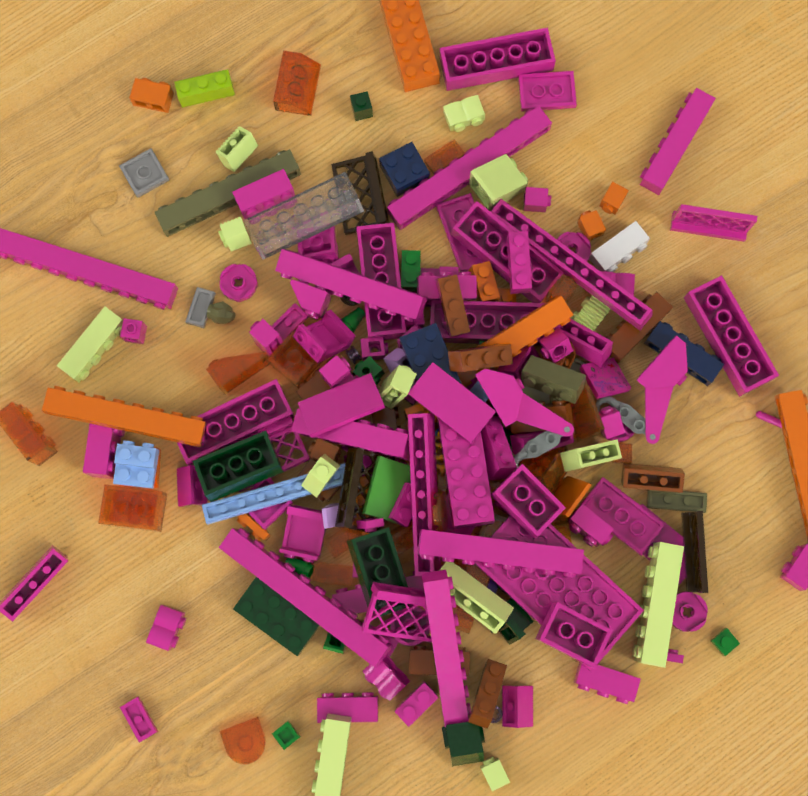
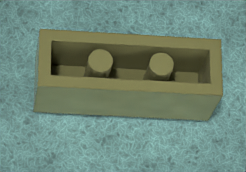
[521,355,586,404]

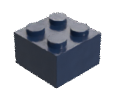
[379,142,430,197]

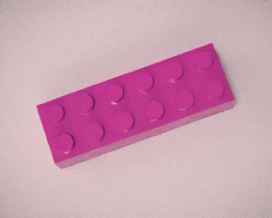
[439,27,556,91]
[451,201,565,303]
[356,223,406,340]
[684,275,779,397]
[430,300,545,346]
[177,379,295,465]
[291,408,410,461]
[437,418,495,529]

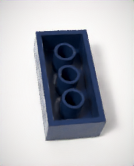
[399,323,462,413]

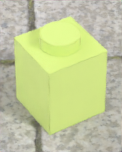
[480,757,510,791]

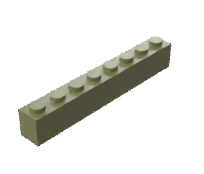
[155,149,301,237]

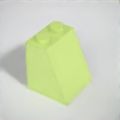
[469,154,528,212]

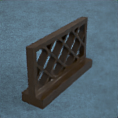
[331,151,389,235]
[335,448,395,533]
[681,511,709,593]

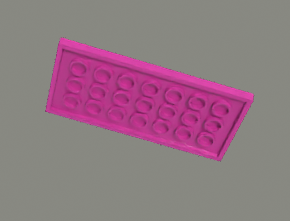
[475,515,644,671]

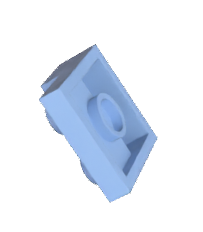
[113,440,159,489]

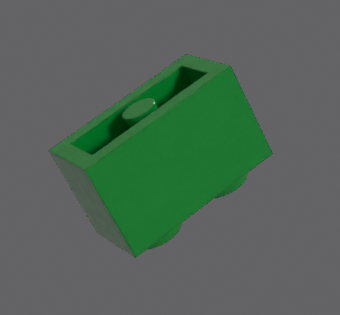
[401,250,421,293]

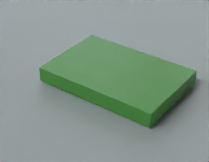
[362,456,411,524]

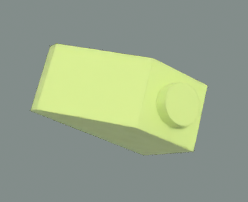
[301,454,340,497]

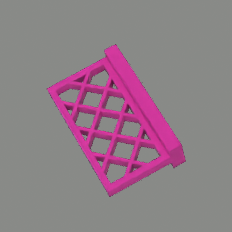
[670,204,758,242]
[224,417,310,493]
[362,582,432,642]

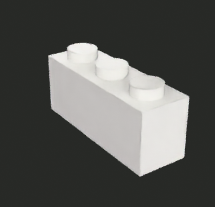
[589,221,650,272]

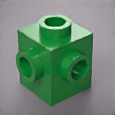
[353,356,385,385]

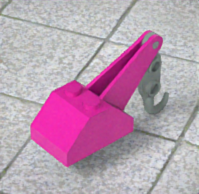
[595,336,688,444]
[475,369,574,467]

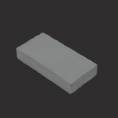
[185,287,216,328]

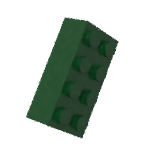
[193,431,284,502]
[347,527,411,618]
[233,577,320,656]

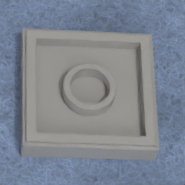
[119,148,170,198]

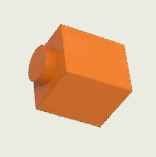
[599,181,629,215]
[577,210,606,241]

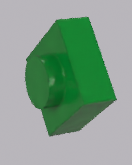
[710,628,740,656]
[272,720,301,750]

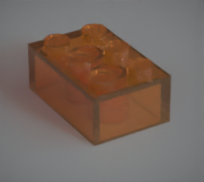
[0,402,58,466]
[98,484,167,532]

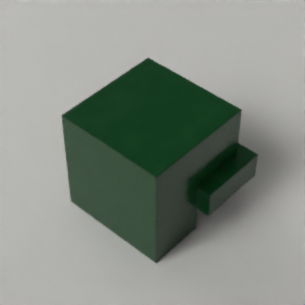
[489,598,534,645]
[442,722,485,767]

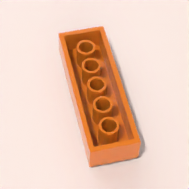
[379,0,440,92]

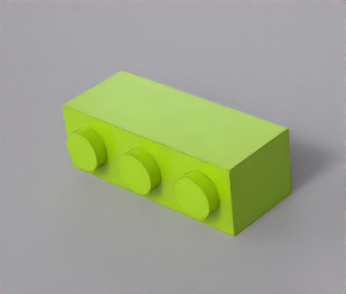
[174,69,235,108]

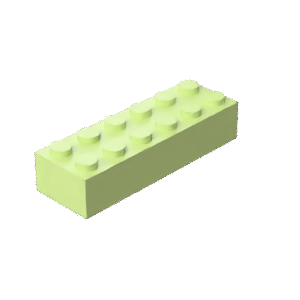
[632,542,684,668]

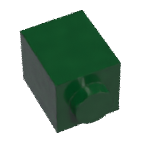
[350,91,373,121]

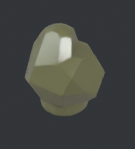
[207,301,236,324]

